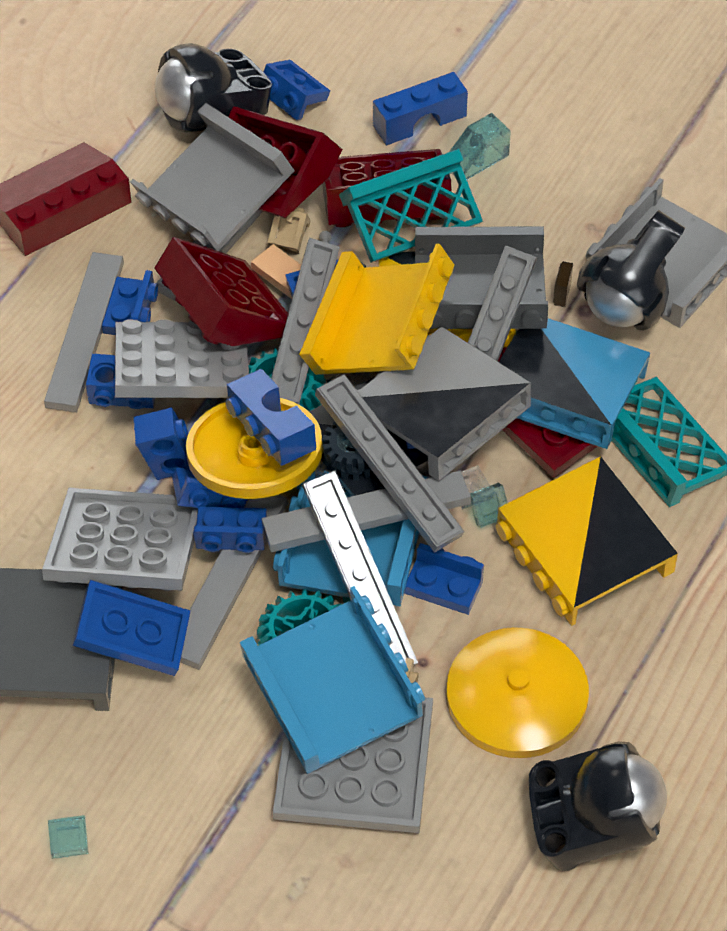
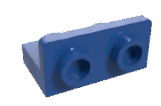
[263,59,331,120]
[102,270,158,335]
[172,468,248,508]
[193,507,267,553]
[404,543,484,615]

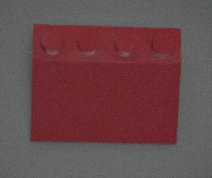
[228,107,343,219]
[0,142,132,256]
[322,149,452,227]
[154,237,288,346]

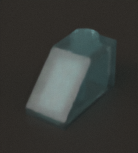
[449,113,511,179]

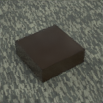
[553,261,573,307]

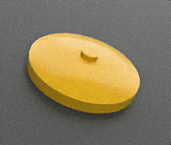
[186,398,323,499]
[446,627,589,758]

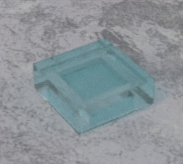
[470,482,508,528]
[48,815,89,859]

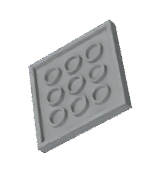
[115,319,249,398]
[42,488,198,591]
[273,697,433,833]

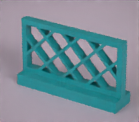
[339,149,483,263]
[612,376,727,507]

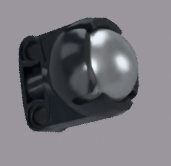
[155,43,272,133]
[577,210,685,330]
[529,741,667,871]

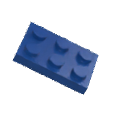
[73,580,191,676]

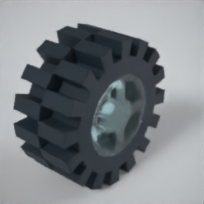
[323,422,372,480]

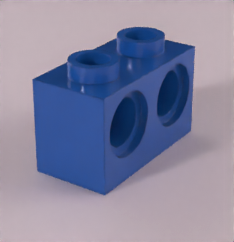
[86,354,155,409]
[134,407,190,480]

